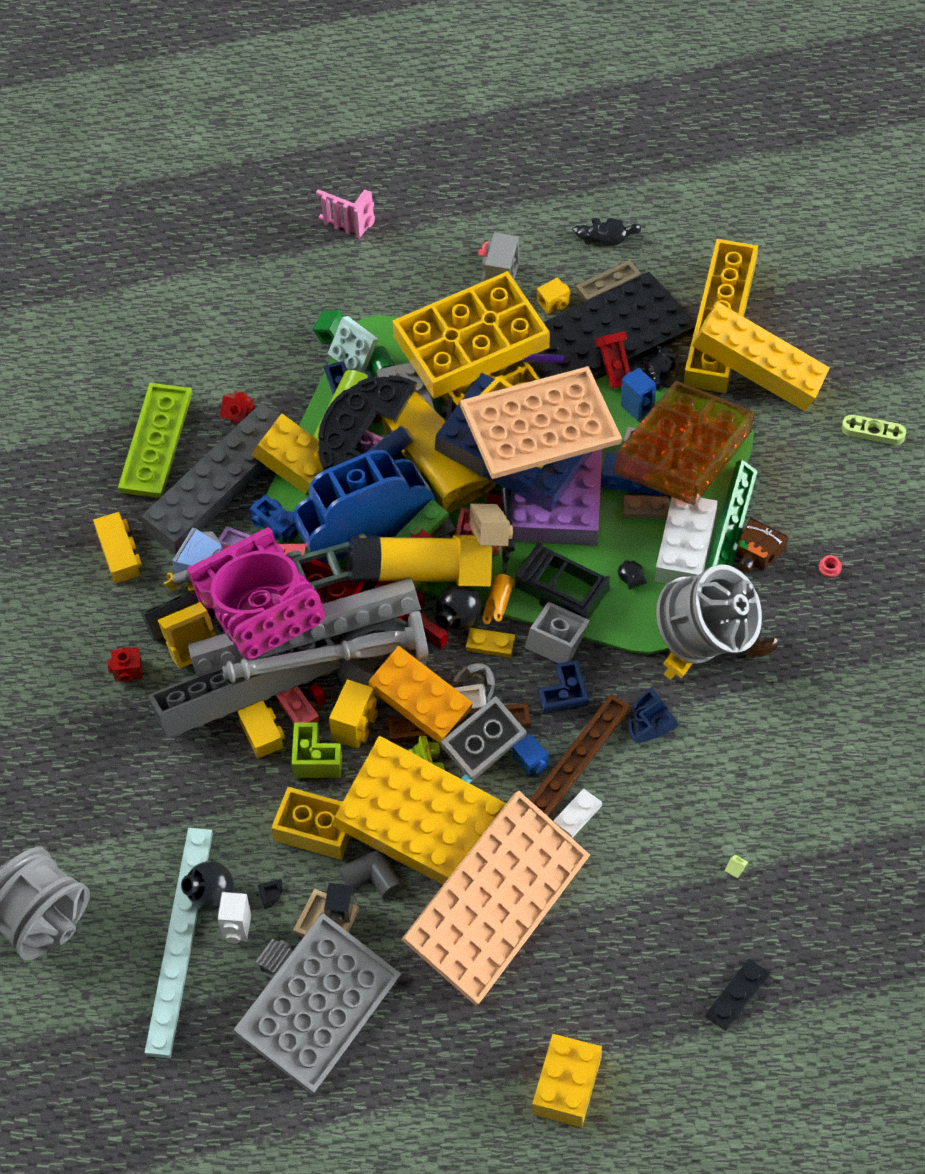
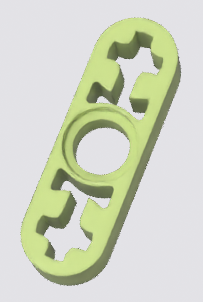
[842,415,906,445]

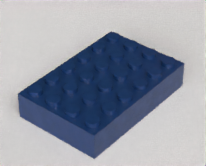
[434,373,593,512]

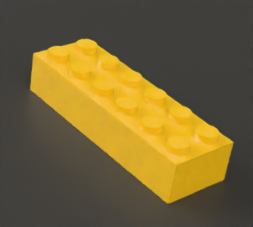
[692,302,830,412]

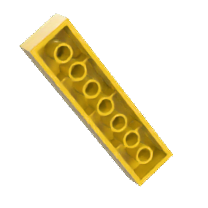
[684,239,758,393]

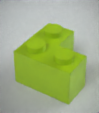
[292,723,342,778]

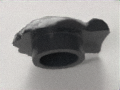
[617,560,647,589]

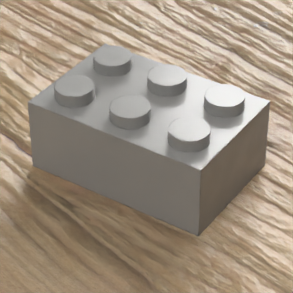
[441,696,527,782]

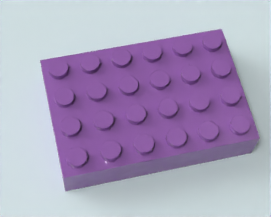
[510,449,603,546]

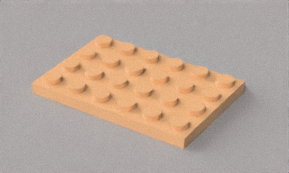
[460,367,622,479]

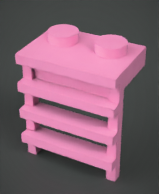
[316,189,375,239]

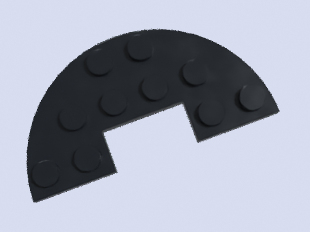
[318,375,418,470]

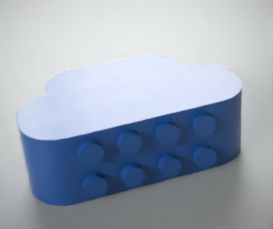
[293,450,435,564]

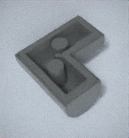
[338,849,404,899]

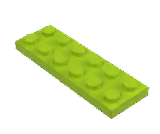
[118,383,192,498]

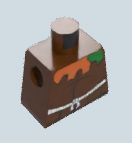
[736,517,788,573]

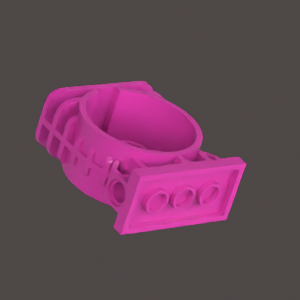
[187,527,325,660]

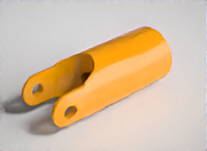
[482,574,514,625]

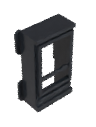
[515,542,610,620]

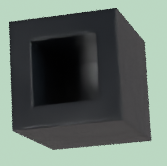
[324,883,355,924]

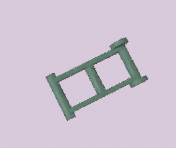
[286,534,365,591]

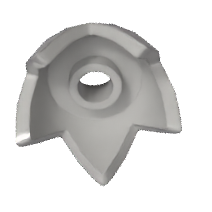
[453,663,495,703]

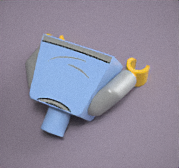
[163,528,223,591]

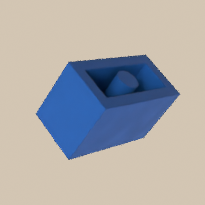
[621,368,656,421]

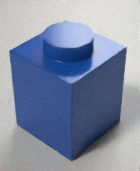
[512,734,548,777]

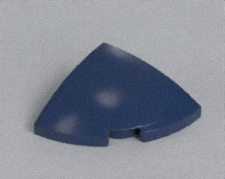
[628,687,679,743]

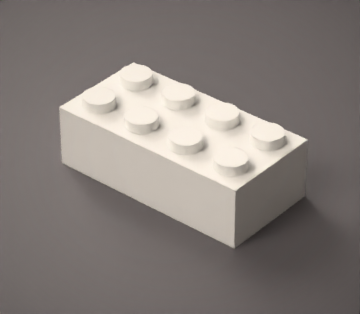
[655,493,717,584]

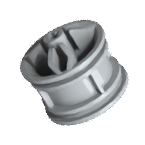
[656,565,762,664]
[0,847,90,960]

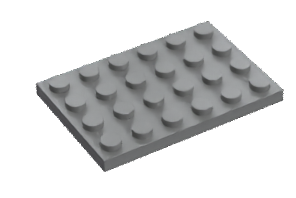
[232,913,401,1094]

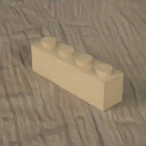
[469,504,513,546]

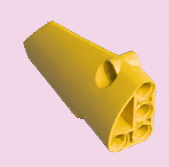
[380,392,497,514]

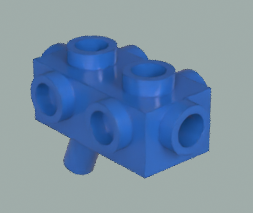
[250,495,298,543]

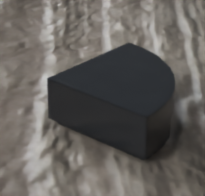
[258,879,283,909]

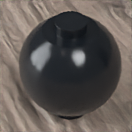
[435,584,482,630]
[181,861,234,910]

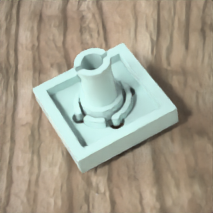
[328,316,378,373]

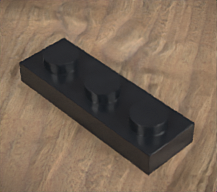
[705,959,769,1031]

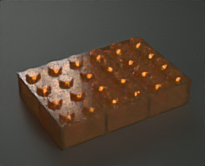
[614,381,755,506]

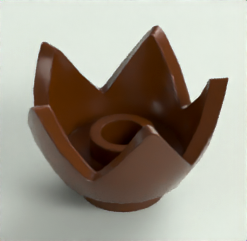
[742,633,778,659]

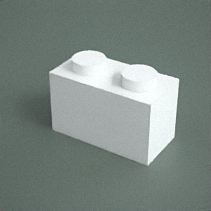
[218,892,251,944]

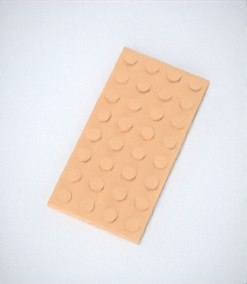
[401,791,590,1005]

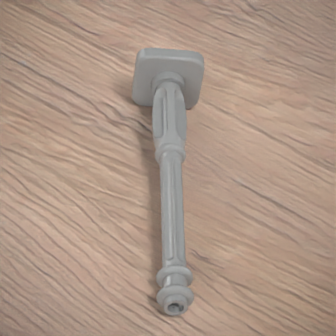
[222,611,428,683]

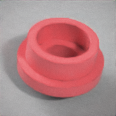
[819,555,842,577]

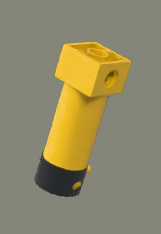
[347,535,492,586]

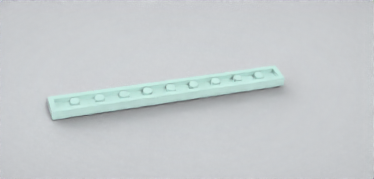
[145,828,213,1059]

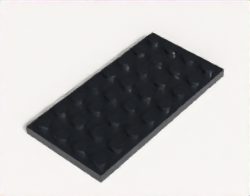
[528,272,696,380]

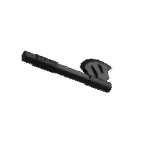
[501,486,515,573]

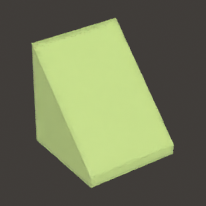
[725,855,748,878]

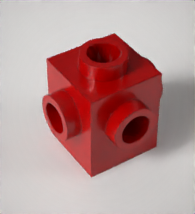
[220,392,256,424]
[107,647,143,682]

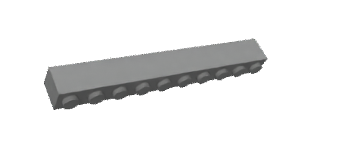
[188,578,421,677]

